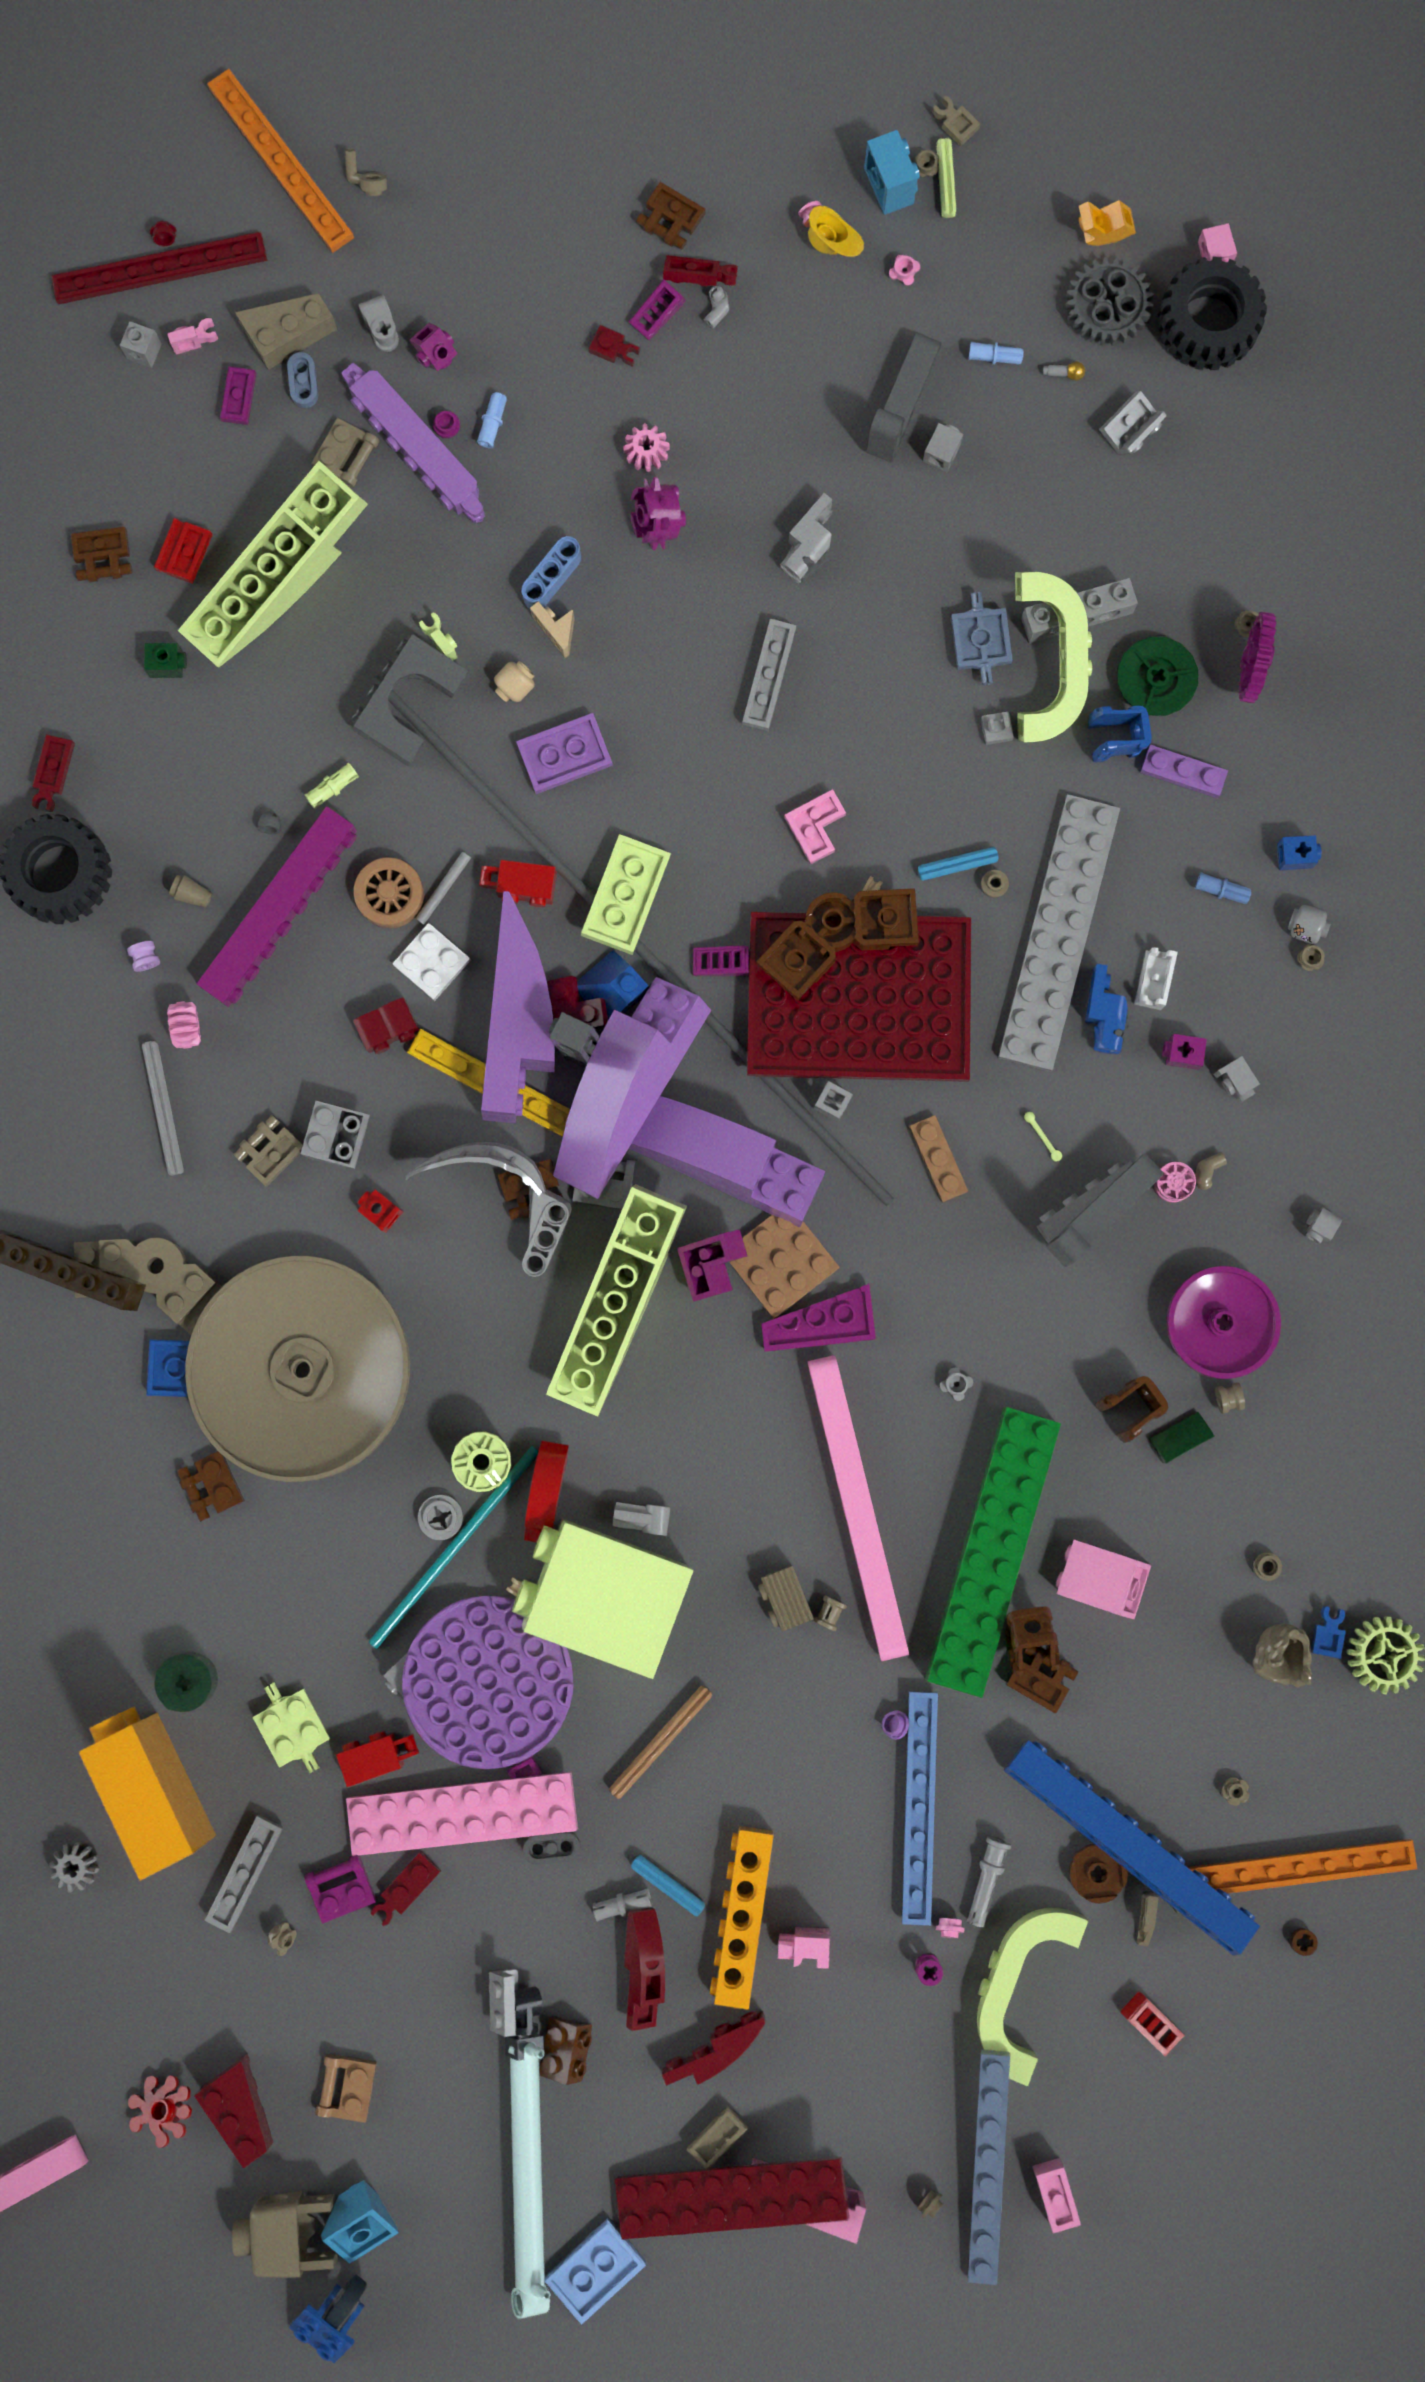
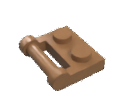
[315,2054,377,2123]

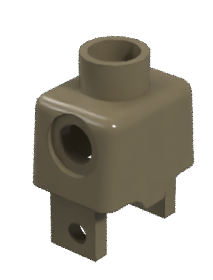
[232,2190,338,2277]

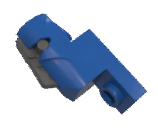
[1085,964,1134,1054]

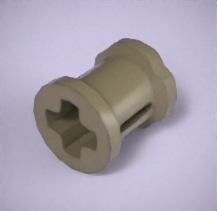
[813,1595,847,1632]

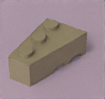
[235,293,337,370]

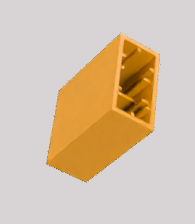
[79,1706,216,1880]

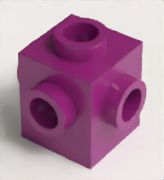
[409,323,458,371]

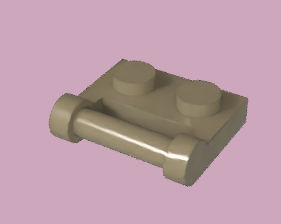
[311,418,380,488]

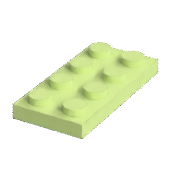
[581,834,671,955]

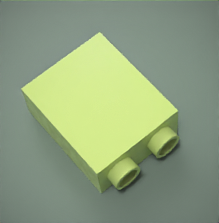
[512,1518,694,1679]

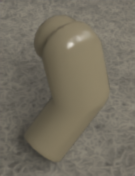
[1195,1152,1227,1190]

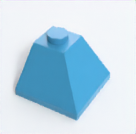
[321,2180,399,2264]

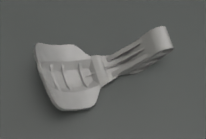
[406,1142,572,1277]

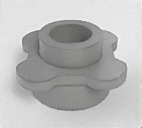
[940,1368,973,1401]

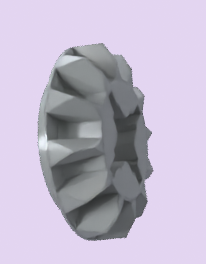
[418,1495,463,1540]

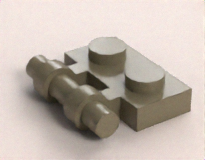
[233,1115,303,1187]

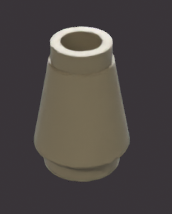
[169,875,213,908]

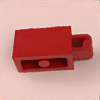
[479,860,557,908]
[336,1730,419,1787]

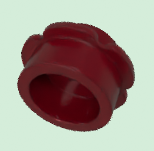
[150,221,177,247]

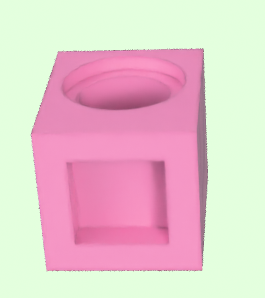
[1198,223,1237,262]

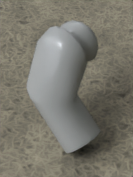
[704,286,729,329]

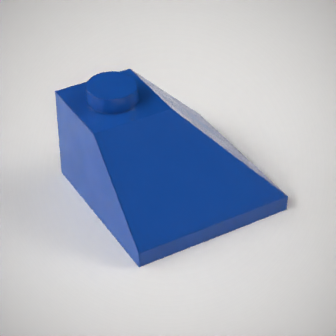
[577,950,649,1021]

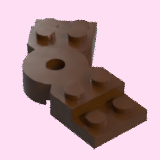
[756,888,919,1001]

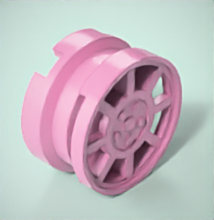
[1153,1162,1196,1203]

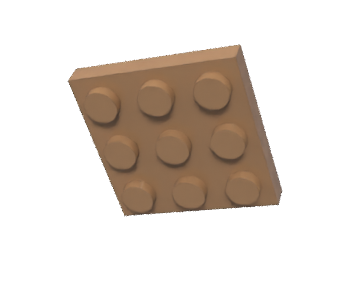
[729,1215,840,1319]

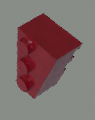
[194,2053,273,2169]

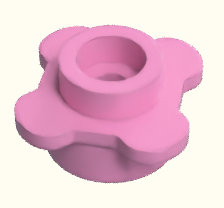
[889,255,920,286]

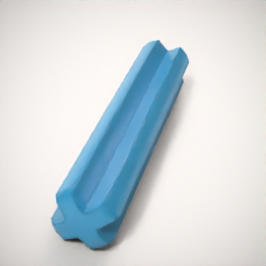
[918,847,998,881]
[631,1855,705,1916]

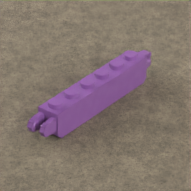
[341,363,485,524]

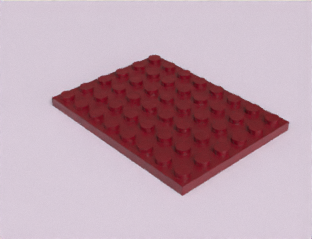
[747,912,971,1082]

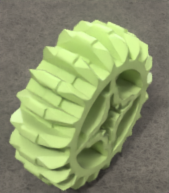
[1347,1616,1425,1694]

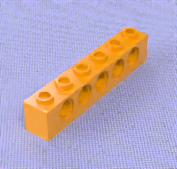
[710,1826,773,2010]

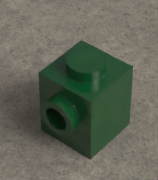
[144,643,187,678]

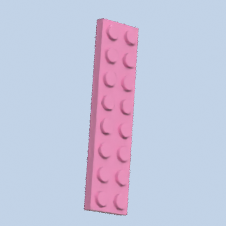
[346,1772,578,1856]

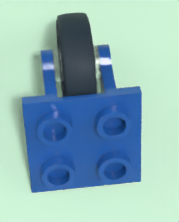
[289,2275,367,2363]

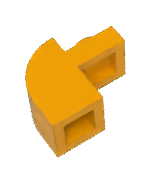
[1079,200,1136,246]

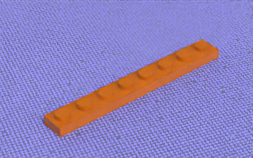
[207,69,354,253]
[1187,1839,1417,1894]

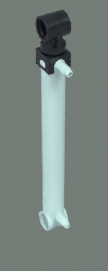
[505,1986,550,2319]

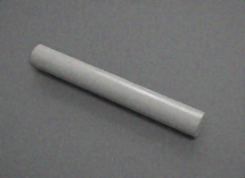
[415,852,471,925]

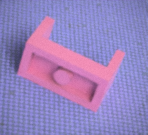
[1032,2158,1081,2234]

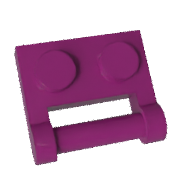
[304,1855,377,1924]

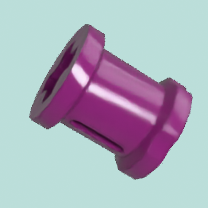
[915,1954,943,1986]

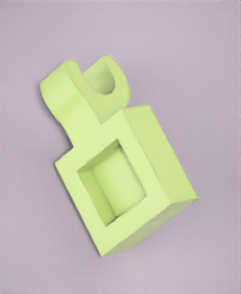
[419,612,457,661]

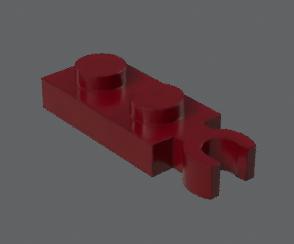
[663,255,738,286]
[32,734,75,812]
[371,1851,441,1926]

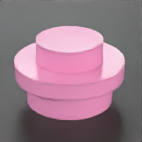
[936,1918,964,1938]

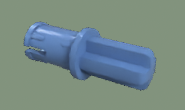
[1195,872,1251,904]

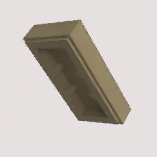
[687,2105,748,2169]

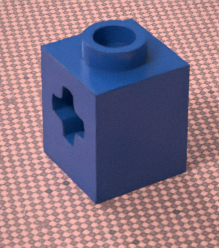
[1277,835,1322,871]

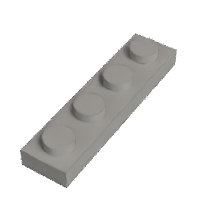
[742,619,796,731]
[204,1815,284,1933]

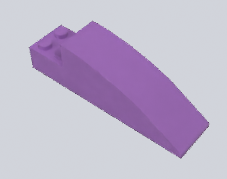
[481,891,555,1123]
[553,977,711,1199]
[629,1096,825,1228]

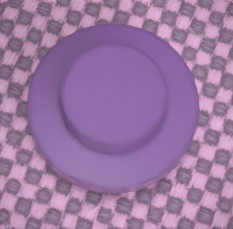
[882,1710,909,1740]

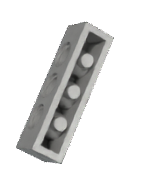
[1021,578,1138,644]

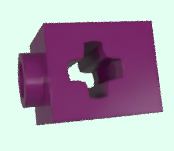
[1162,1034,1207,1070]

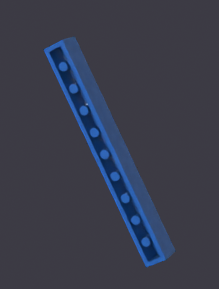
[1003,1740,1260,1956]

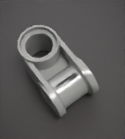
[358,295,399,352]

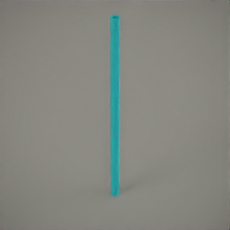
[369,1446,538,1649]

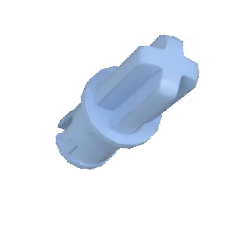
[969,342,1023,365]
[477,392,507,448]

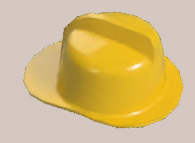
[808,206,864,257]

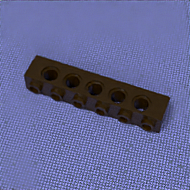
[0,1230,146,1311]

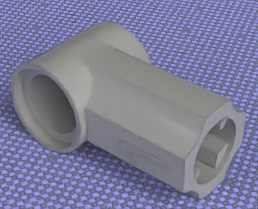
[613,1502,671,1536]

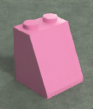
[1056,1540,1151,1620]

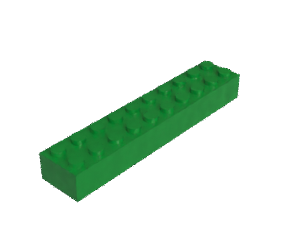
[925,1407,1061,1698]

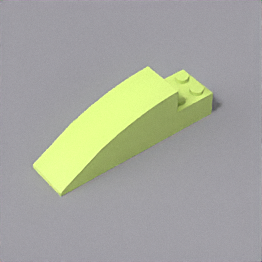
[178,461,368,667]
[546,1184,687,1417]

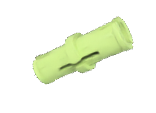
[304,763,359,809]

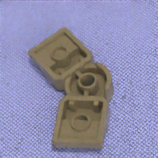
[74,1238,222,1335]

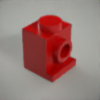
[357,1189,403,1233]

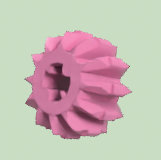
[623,423,670,473]
[167,1001,201,1049]

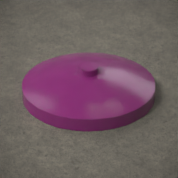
[1167,1266,1281,1379]

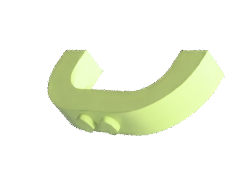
[1015,572,1092,742]
[977,1907,1088,2086]

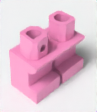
[778,1927,830,1969]

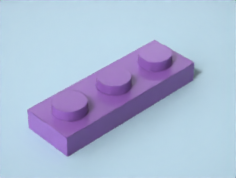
[1140,745,1228,799]

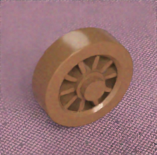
[353,857,424,929]

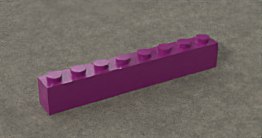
[197,806,357,1007]

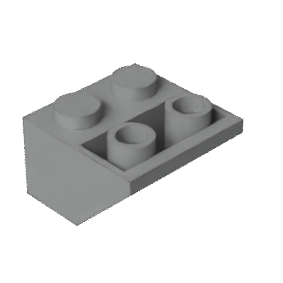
[301,1101,370,1169]

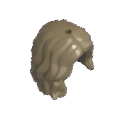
[1252,1623,1312,1688]

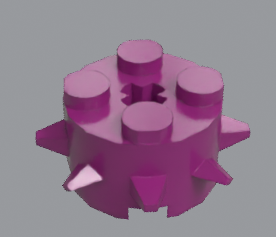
[630,477,686,550]

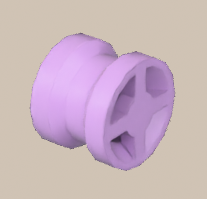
[127,941,160,972]

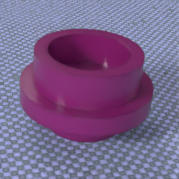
[433,411,460,438]

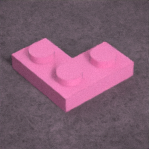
[784,789,846,865]

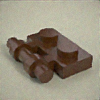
[636,182,706,250]
[71,526,133,582]
[498,1159,563,1220]
[177,1451,245,1522]
[1006,1646,1079,1714]

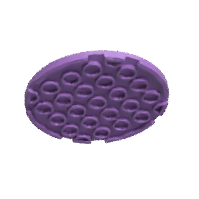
[402,1595,574,1769]

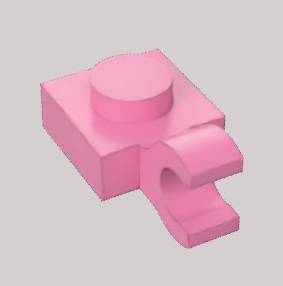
[167,318,218,355]

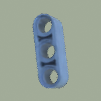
[521,536,581,609]

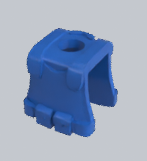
[1088,706,1152,763]

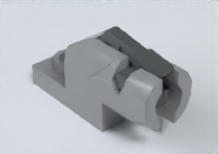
[780,493,833,584]

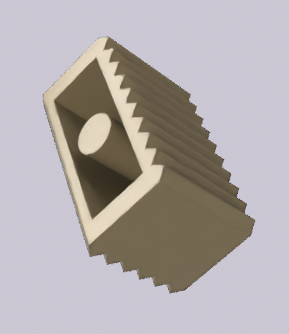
[758,1565,814,1632]

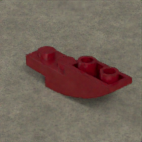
[624,1907,665,2031]
[662,2011,766,2086]

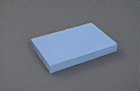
[544,2218,647,2325]

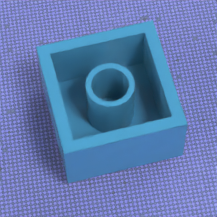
[864,130,920,215]

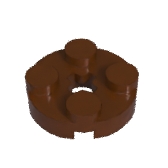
[1069,1844,1128,1903]

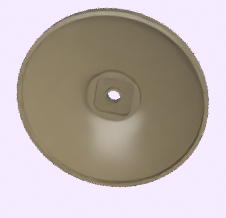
[185,1256,410,1482]

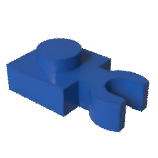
[1310,1606,1346,1659]

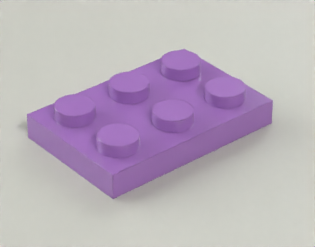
[516,713,613,794]

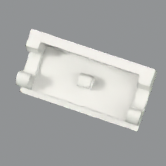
[1134,948,1178,1010]

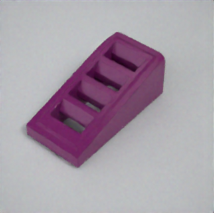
[629,279,686,341]
[693,946,748,976]

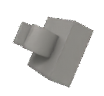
[981,711,1014,745]

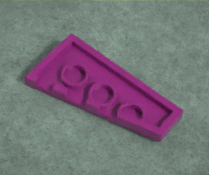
[761,1284,876,1352]

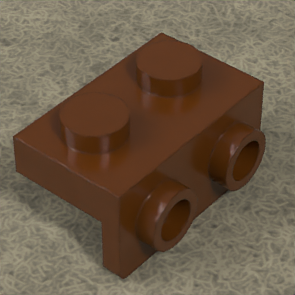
[539,2016,592,2085]

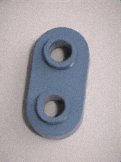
[287,352,319,408]

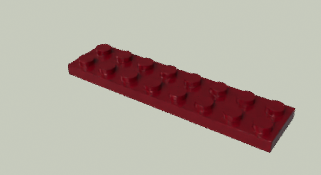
[615,2157,850,2240]

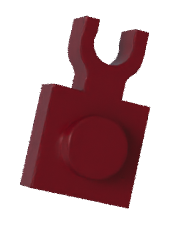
[589,325,640,367]

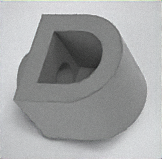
[1305,1207,1342,1244]

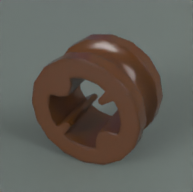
[1290,1928,1318,1956]

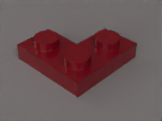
[547,976,608,1029]

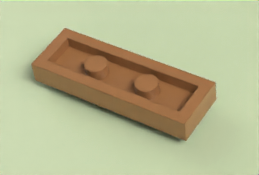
[909,1115,968,1203]

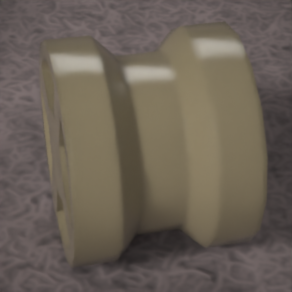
[1215,1382,1245,1414]

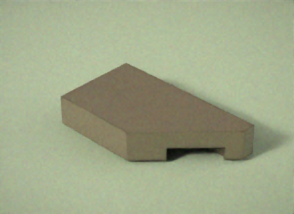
[1137,1891,1159,1946]

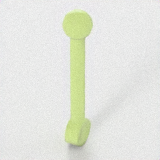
[1024,1112,1062,1162]

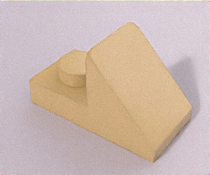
[530,601,574,658]

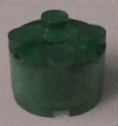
[154,1652,218,1712]

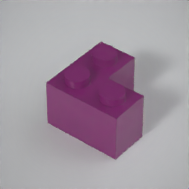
[677,1229,748,1302]

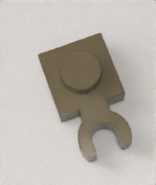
[932,96,980,147]

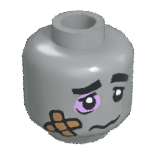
[1288,904,1331,944]

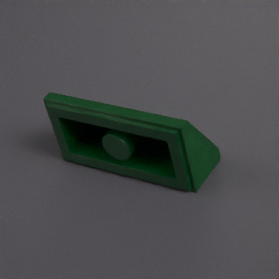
[1149,1412,1215,1464]

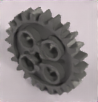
[1065,257,1154,346]

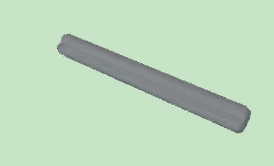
[142,1041,184,1176]

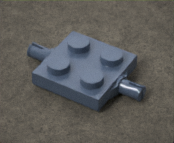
[951,592,1013,685]

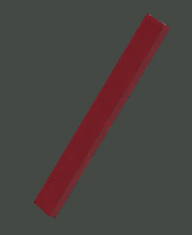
[51,231,268,305]

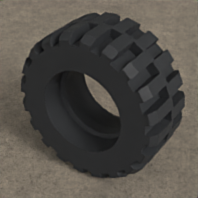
[1158,256,1267,371]
[0,814,112,924]

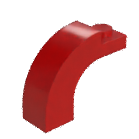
[524,1440,569,1543]

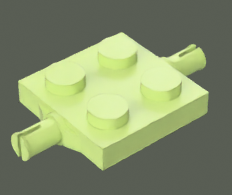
[253,1682,331,1774]

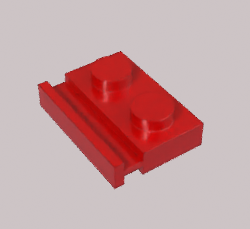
[154,518,213,584]

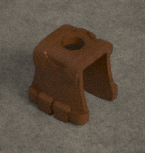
[1095,1376,1169,1443]
[1005,1606,1060,1676]

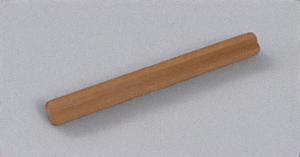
[609,1685,712,1799]

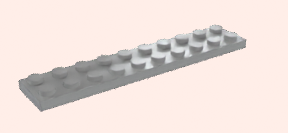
[998,794,1120,1072]

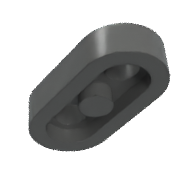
[523,1832,581,1865]

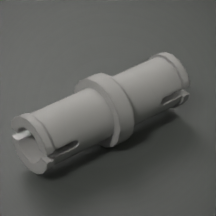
[592,1888,652,1922]

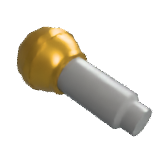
[1043,361,1085,381]

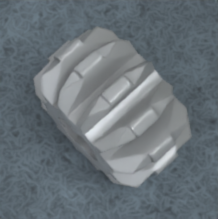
[49,1842,99,1892]

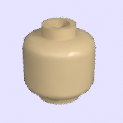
[494,661,535,702]

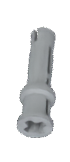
[967,1836,1012,1927]

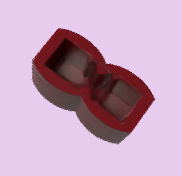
[353,997,419,1054]

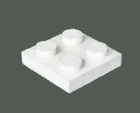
[392,923,471,1001]

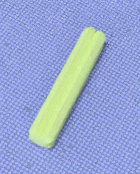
[937,138,956,218]

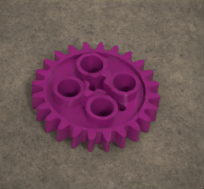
[1238,611,1276,704]

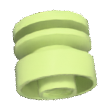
[451,1431,511,1492]

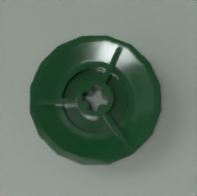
[1117,637,1198,716]

